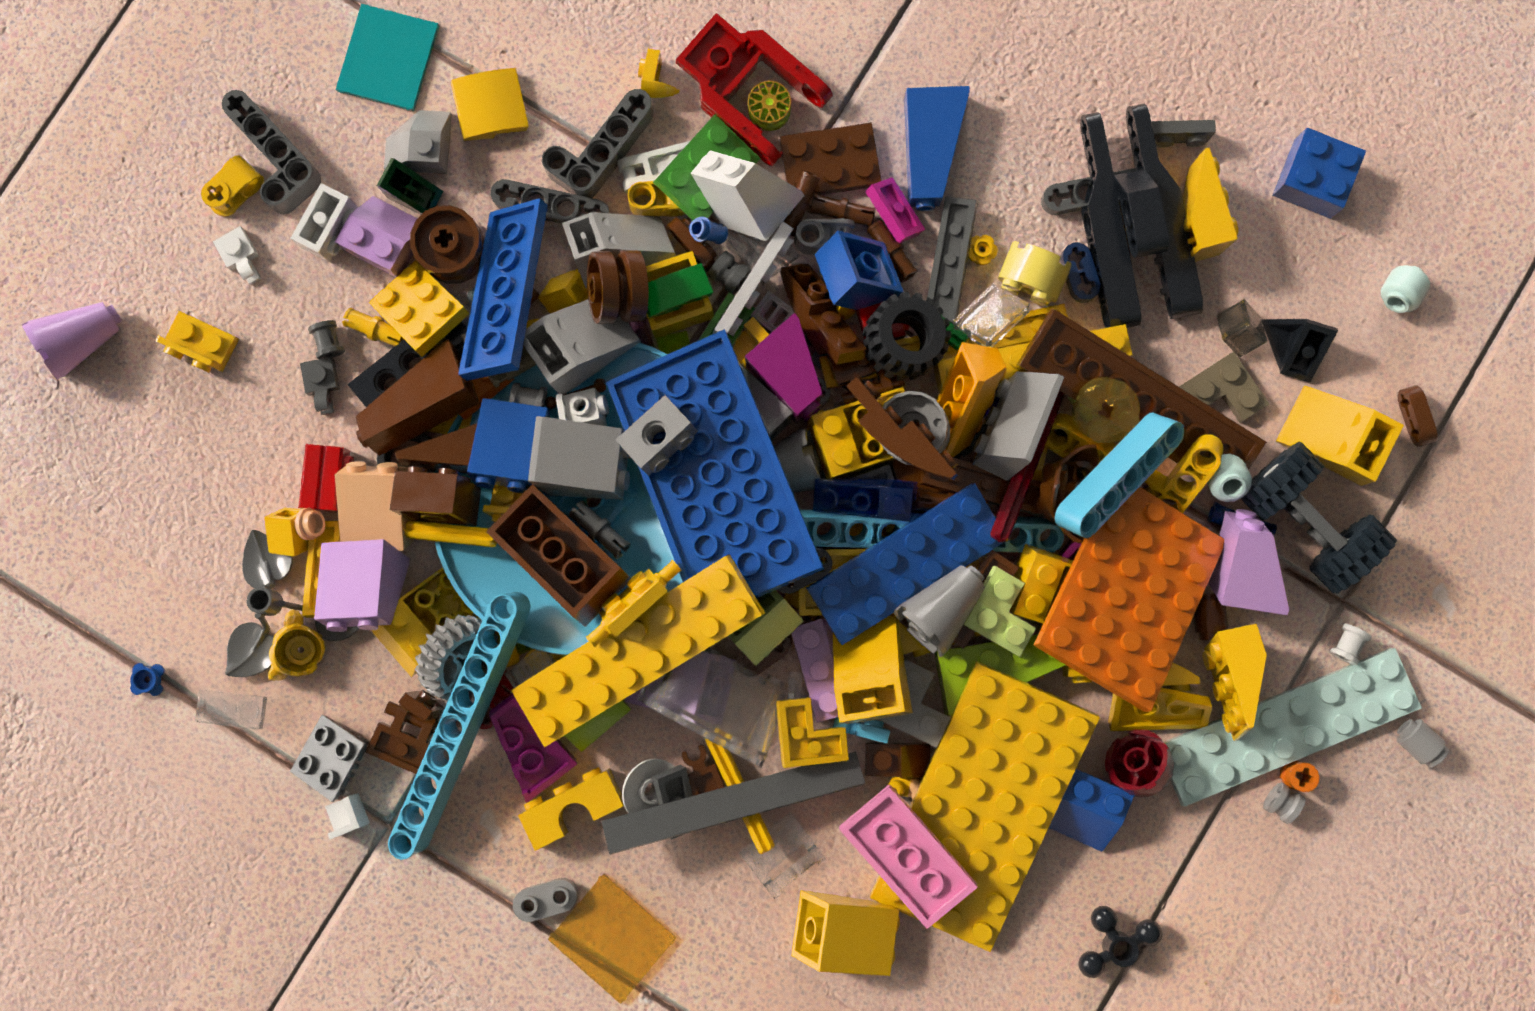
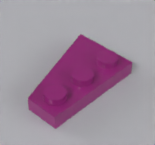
[489,693,577,803]

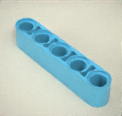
[1055,412,1184,538]

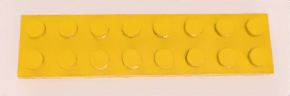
[511,554,765,747]

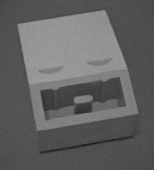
[562,212,676,288]
[523,299,641,395]

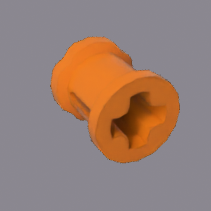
[1280,761,1320,792]

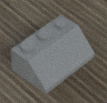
[973,371,1064,481]

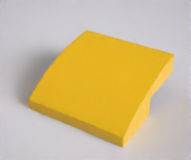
[451,68,529,141]

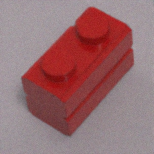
[298,444,355,513]

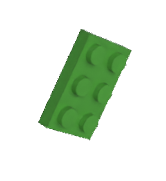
[653,114,761,220]

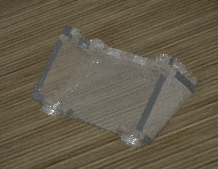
[636,647,787,768]

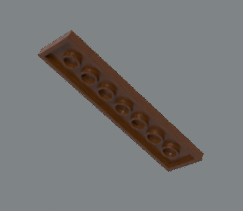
[1017,308,1267,470]

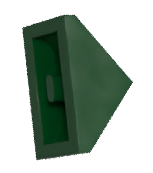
[376,158,444,215]

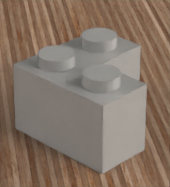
[879,659,950,748]

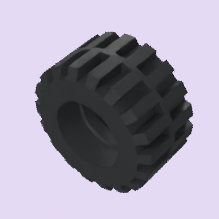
[862,292,951,381]

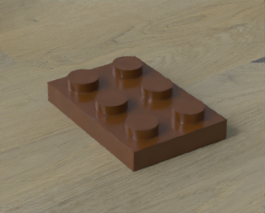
[779,122,881,196]

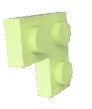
[964,566,1036,657]

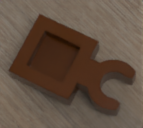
[682,744,725,796]

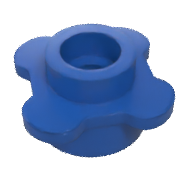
[130,663,165,696]

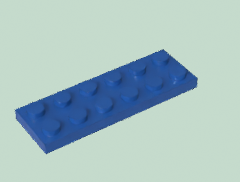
[458,198,548,381]
[806,483,1004,645]

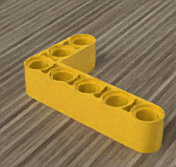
[1046,413,1223,513]

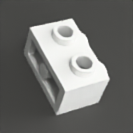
[290,183,358,262]

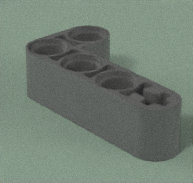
[542,89,654,198]
[222,90,321,214]

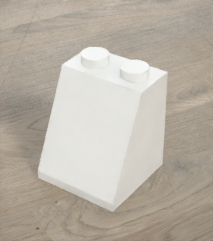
[691,150,804,241]

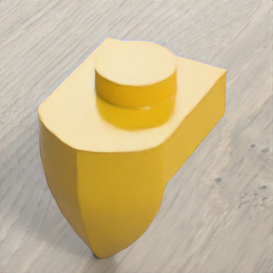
[638,48,680,98]

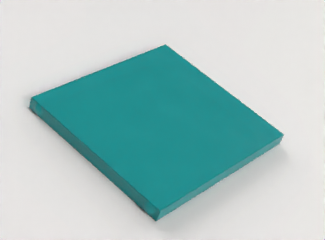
[336,3,439,111]

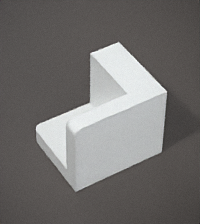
[325,793,370,839]

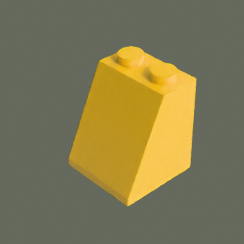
[791,890,900,976]

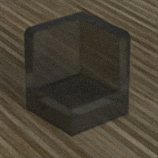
[1217,299,1268,358]

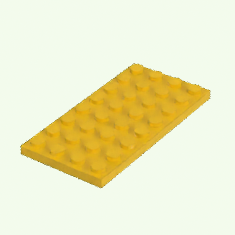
[870,661,1100,952]

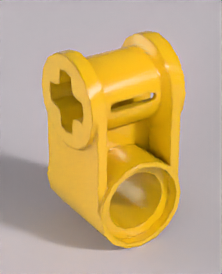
[201,155,265,217]
[628,181,686,217]

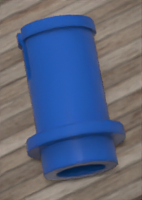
[689,216,728,244]

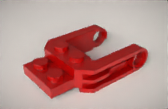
[676,13,833,166]

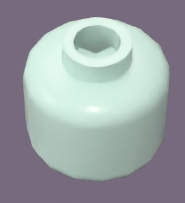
[1381,265,1430,313]
[1207,454,1252,502]

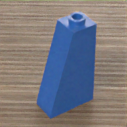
[904,86,970,211]

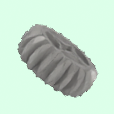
[415,614,499,702]

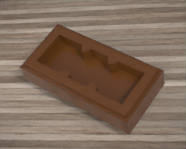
[399,690,445,721]

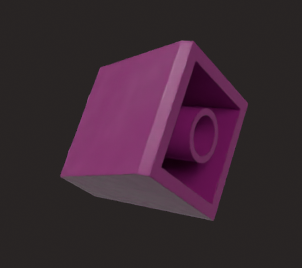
[745,313,822,424]

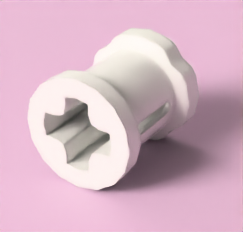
[1329,624,1372,665]

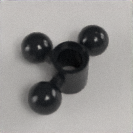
[1078,906,1162,978]

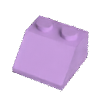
[335,196,418,277]

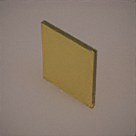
[548,874,676,1004]

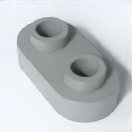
[513,878,578,922]

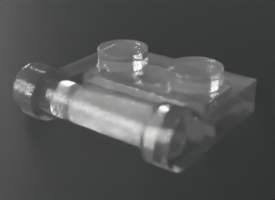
[739,812,826,899]

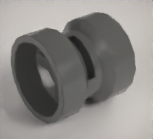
[708,251,752,295]

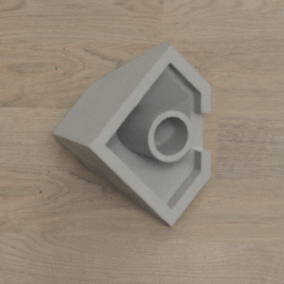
[384,110,452,174]

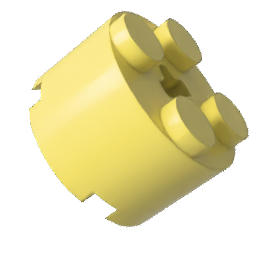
[998,241,1072,307]

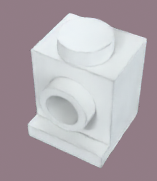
[555,388,609,426]

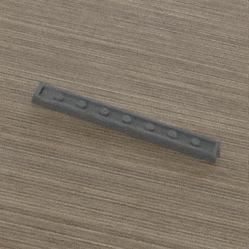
[601,752,865,855]

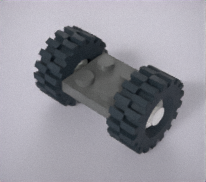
[1241,441,1397,594]

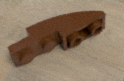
[780,263,867,364]
[847,377,958,480]

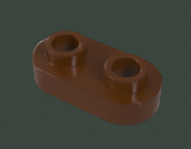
[666,217,717,273]

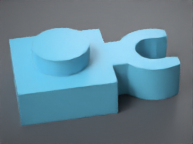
[833,717,890,743]

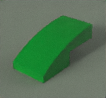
[647,263,714,319]

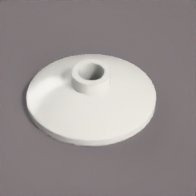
[622,758,675,814]

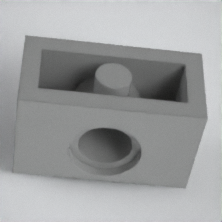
[616,395,698,476]

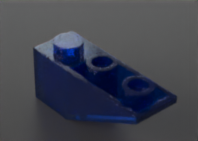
[813,479,918,522]

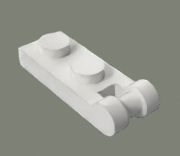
[617,141,690,193]

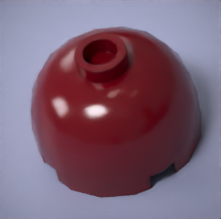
[1105,729,1174,798]

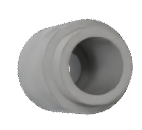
[1397,719,1449,768]

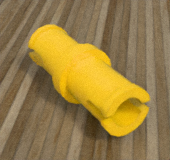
[342,307,404,346]

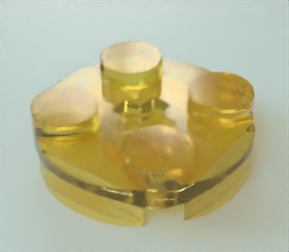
[1072,377,1140,443]

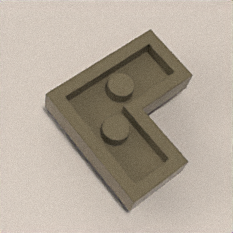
[1179,351,1269,423]

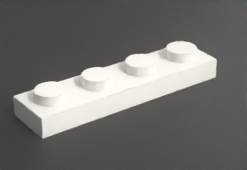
[712,222,794,336]

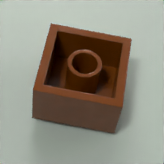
[390,467,481,526]

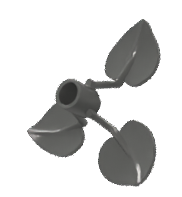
[225,530,359,677]

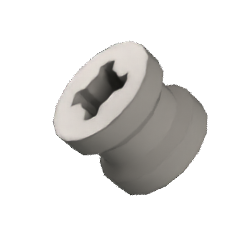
[1263,782,1306,824]

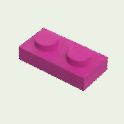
[865,177,925,243]

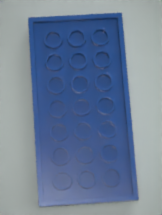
[606,329,824,598]

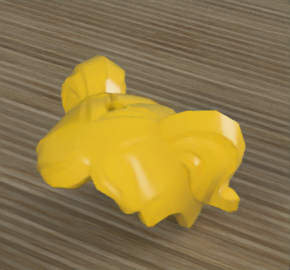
[268,609,325,681]

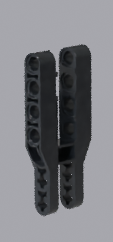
[1080,103,1203,328]

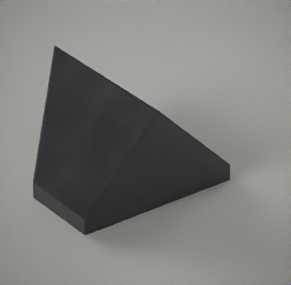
[1261,319,1338,382]

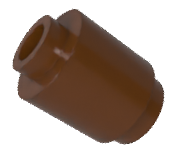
[1193,593,1229,640]

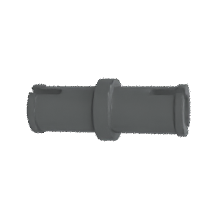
[569,501,631,559]

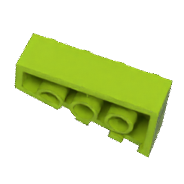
[934,634,1065,716]

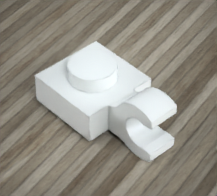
[213,226,261,285]

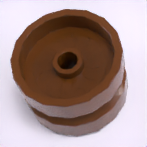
[410,205,485,284]
[587,250,649,324]

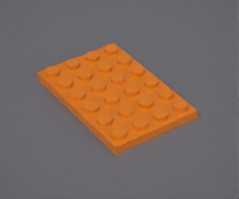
[1034,487,1224,712]

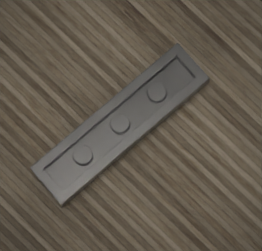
[927,197,978,325]

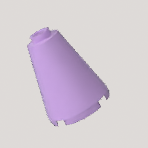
[22,302,122,380]

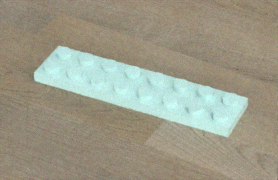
[1164,648,1422,807]

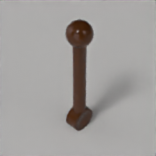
[544,378,606,409]

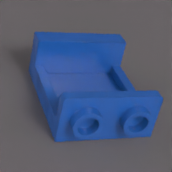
[467,398,550,493]

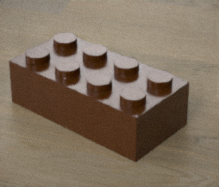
[486,484,631,627]

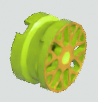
[747,80,791,131]

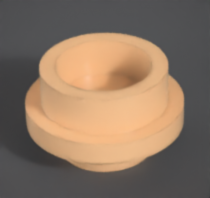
[295,508,325,540]

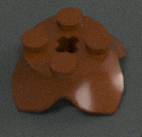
[1037,444,1099,544]

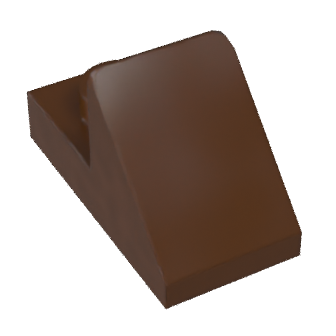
[865,743,930,779]

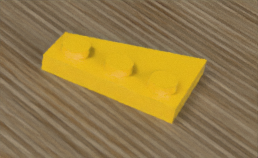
[1108,688,1212,731]

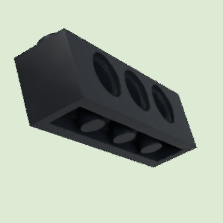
[347,321,467,407]

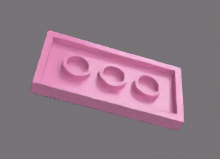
[839,784,978,929]

